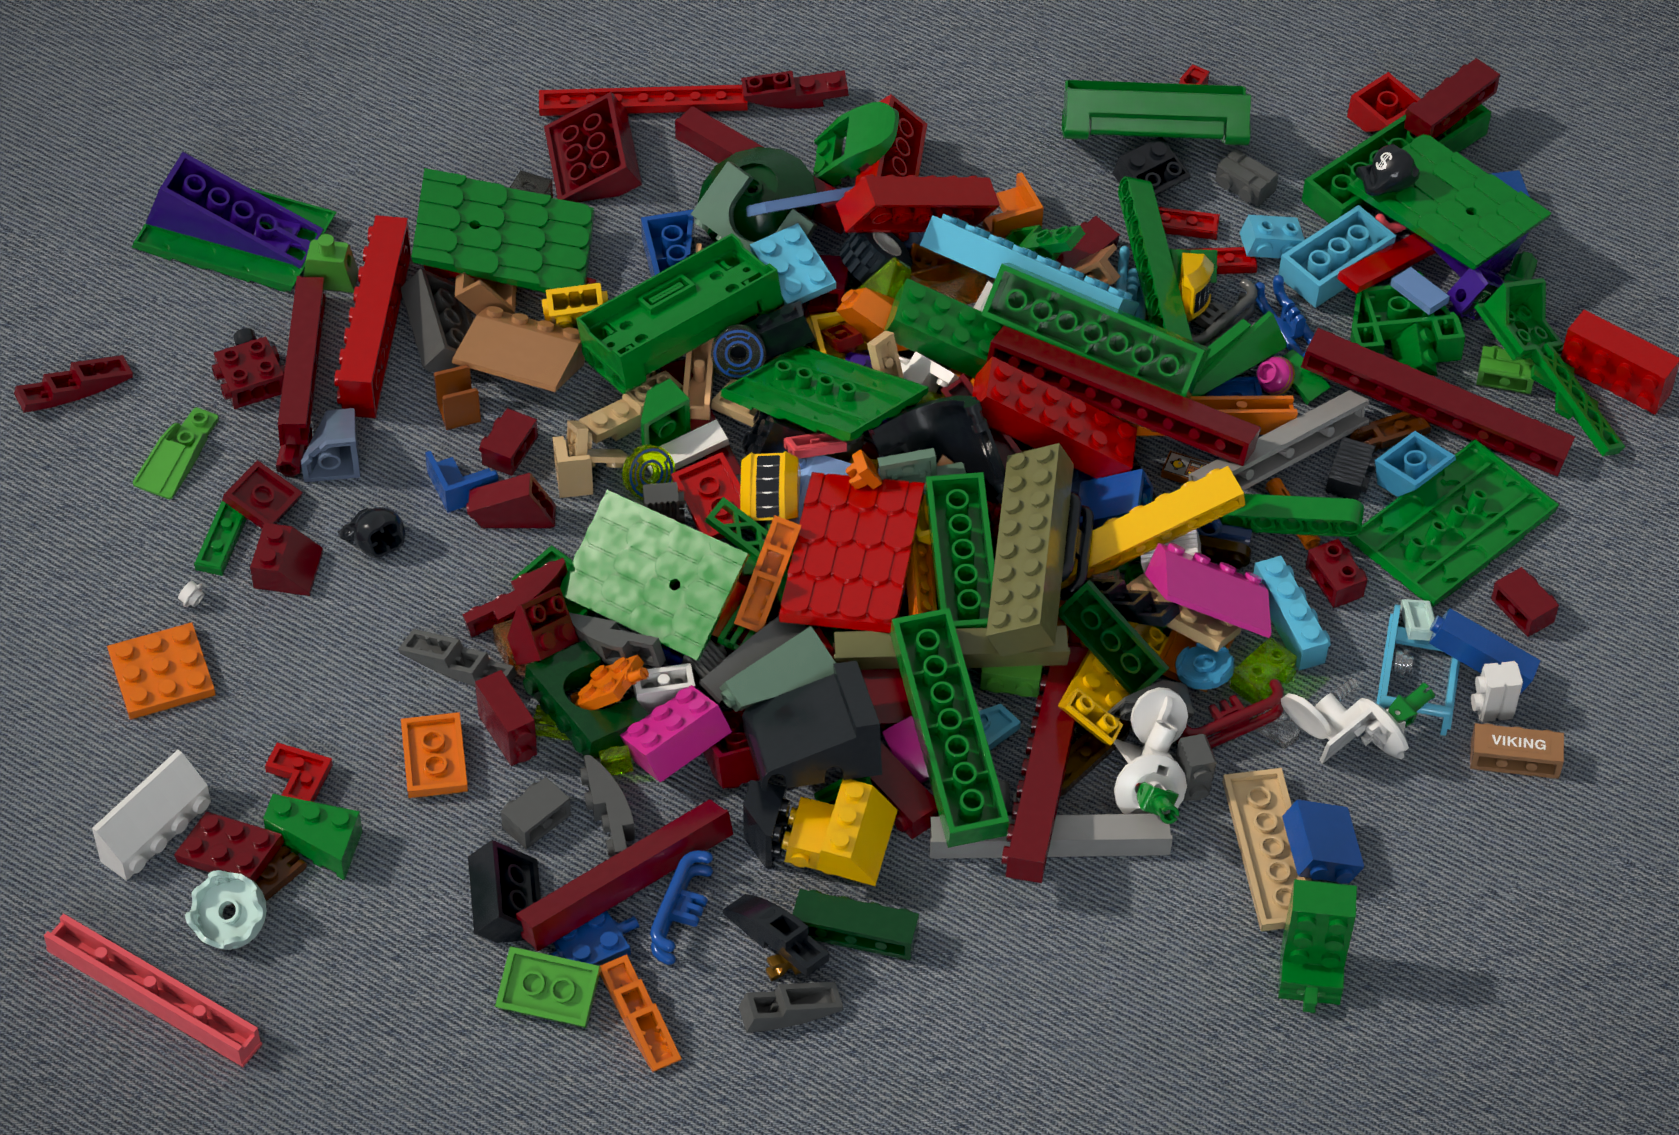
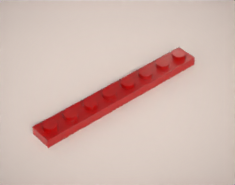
[539,85,748,116]

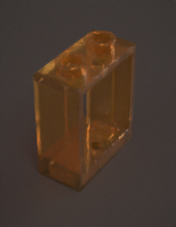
[903,261,987,305]

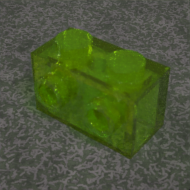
[1230,637,1297,704]

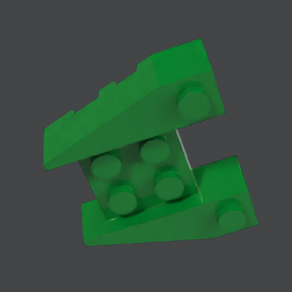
[1350,272,1465,363]

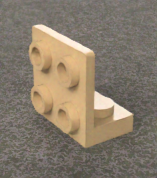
[566,420,631,468]

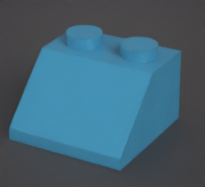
[1375,431,1456,497]

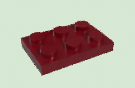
[174,811,284,882]

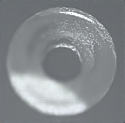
[1393,649,1414,678]

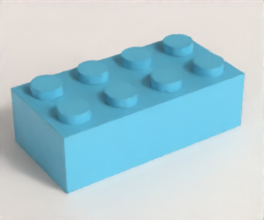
[1278,205,1396,308]

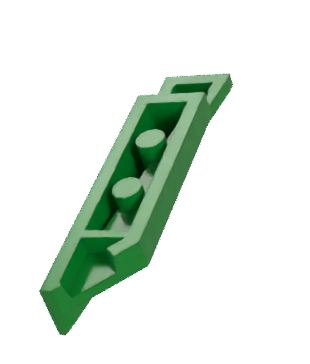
[1192,311,1287,396]

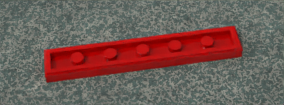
[1337,233,1437,294]

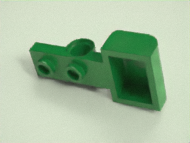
[1004,225,1085,261]

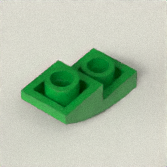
[1282,349,1330,405]

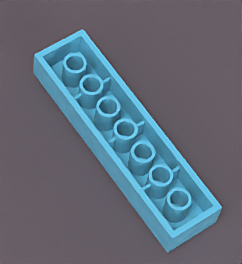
[920,213,1139,316]

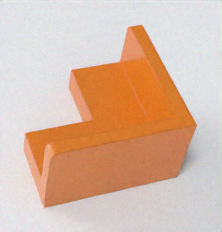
[982,172,1044,238]

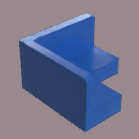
[425,451,499,513]

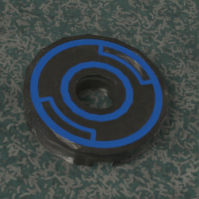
[711,324,766,380]

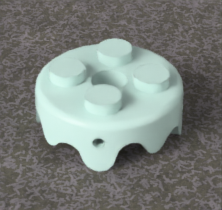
[185,870,267,950]

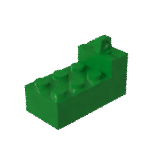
[1278,879,1357,1013]

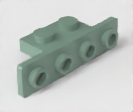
[877,448,966,494]

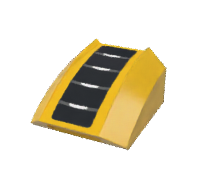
[1179,253,1214,323]
[740,451,801,521]

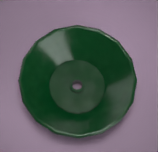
[697,147,817,242]

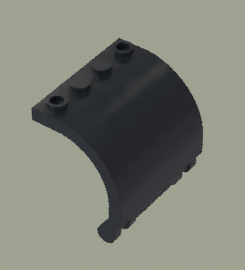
[868,395,1006,505]

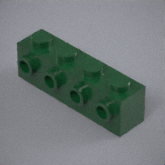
[792,889,919,960]

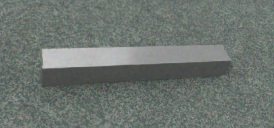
[1188,390,1369,491]
[929,814,1173,859]

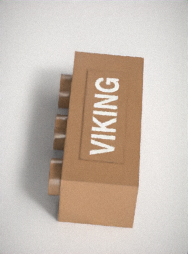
[1470,723,1564,779]

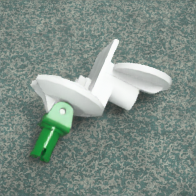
[1281,683,1435,764]
[1114,687,1188,824]

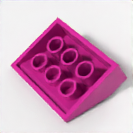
[1145,543,1272,638]

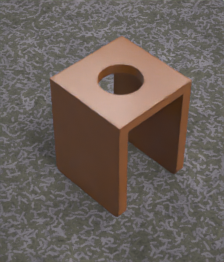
[434,365,481,430]

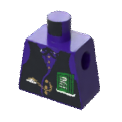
[1447,266,1504,321]

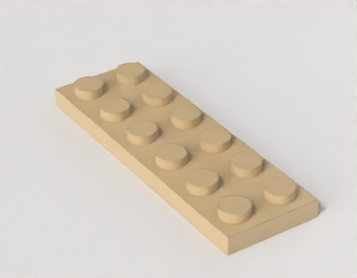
[1222,768,1312,931]

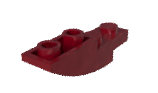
[741,70,849,109]
[462,558,568,638]

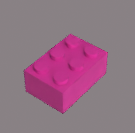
[620,685,732,782]

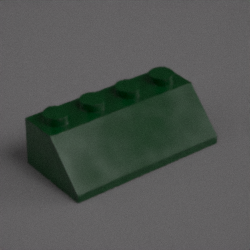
[1058,580,1169,694]

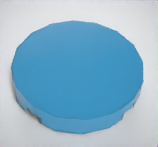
[1175,643,1235,690]

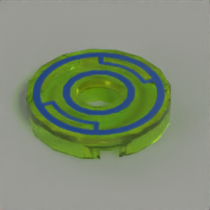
[622,444,675,500]

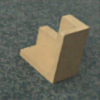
[553,436,593,498]

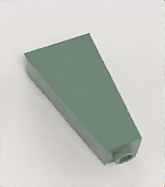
[719,626,836,712]

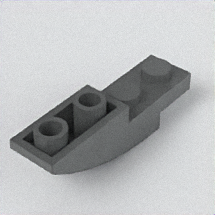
[569,613,666,667]
[580,755,635,858]

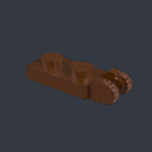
[1350,411,1431,453]

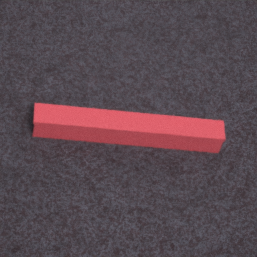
[44,913,262,1067]

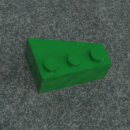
[263,794,363,881]

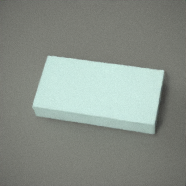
[1400,599,1435,641]

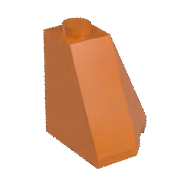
[836,287,908,351]

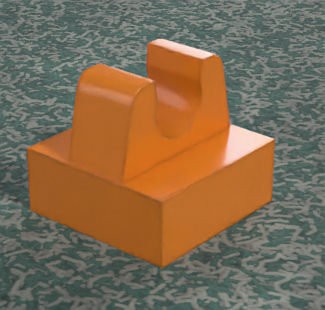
[846,449,882,489]

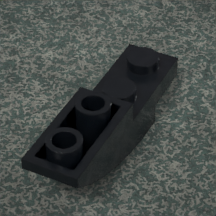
[723,894,829,977]

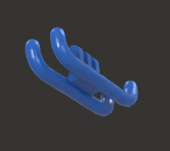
[1255,275,1314,358]
[650,850,713,965]

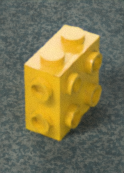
[542,283,608,328]
[781,797,835,875]

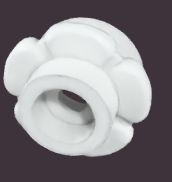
[178,581,205,607]

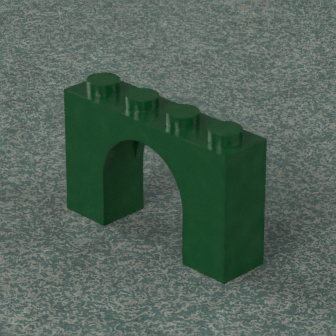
[523,641,649,759]

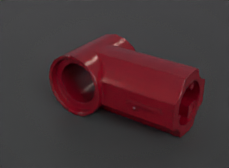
[276,426,313,477]

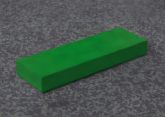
[194,501,247,576]

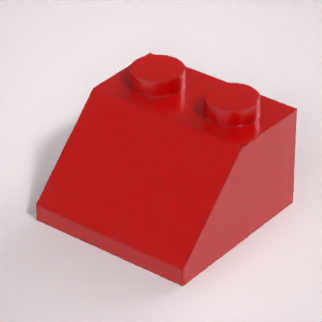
[1347,72,1421,132]

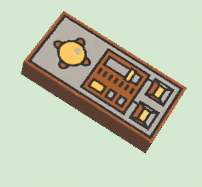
[1161,451,1210,484]

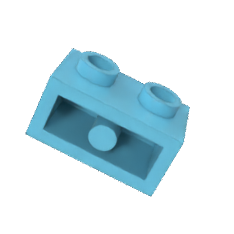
[1240,214,1305,258]

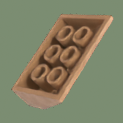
[452,306,585,392]

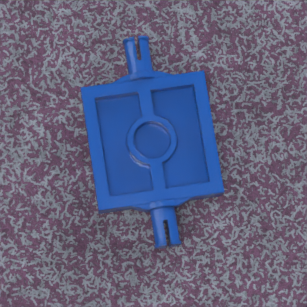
[548,911,639,966]

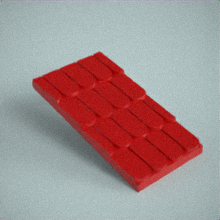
[779,472,925,633]

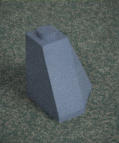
[301,408,360,482]

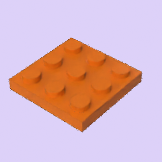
[107,622,216,720]

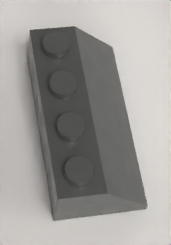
[400,268,474,373]

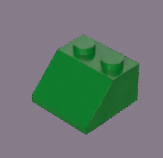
[641,378,691,451]

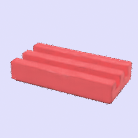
[784,432,847,459]

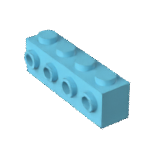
[1253,556,1331,671]

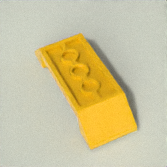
[1058,621,1169,745]

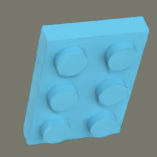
[750,223,836,305]

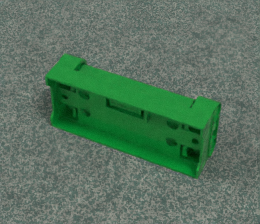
[1062,80,1251,145]
[576,233,784,394]

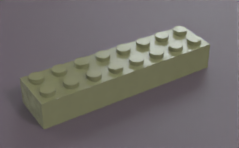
[986,443,1074,657]

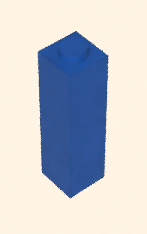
[1429,608,1541,694]

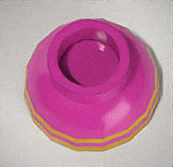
[1257,356,1295,396]

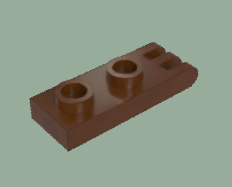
[231,845,307,908]

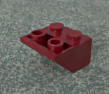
[507,587,579,665]

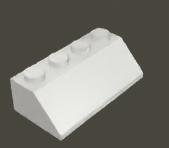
[92,750,211,881]

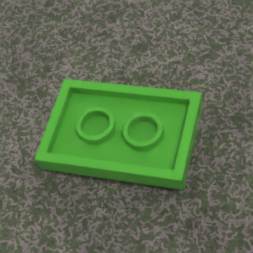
[495,946,601,1028]

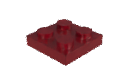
[222,460,303,529]

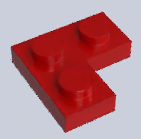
[265,742,333,802]

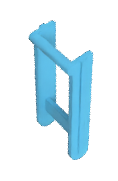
[1376,604,1460,736]

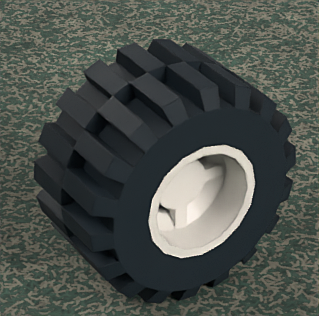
[839,232,913,293]

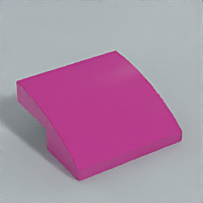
[882,716,929,783]

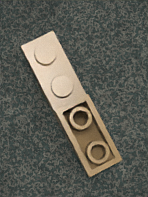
[579,370,683,443]

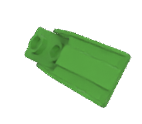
[133,407,219,500]

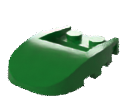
[813,102,899,187]

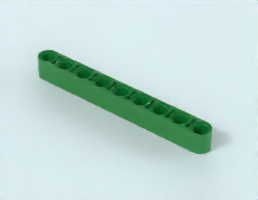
[1118,176,1193,341]

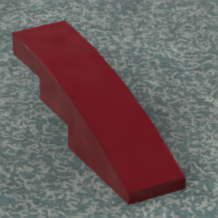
[14,355,133,413]

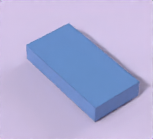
[1390,267,1450,315]

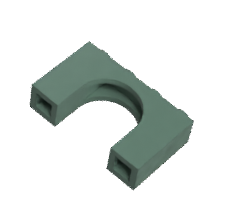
[691,161,818,253]

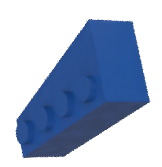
[641,209,694,277]

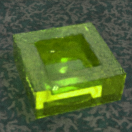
[599,745,633,776]

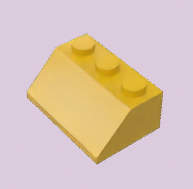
[816,779,898,886]

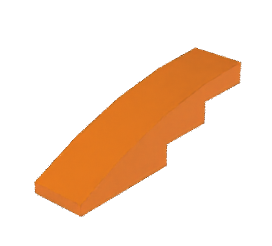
[734,515,802,632]
[600,954,681,1073]

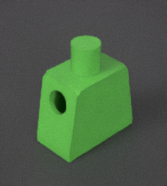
[304,234,359,293]

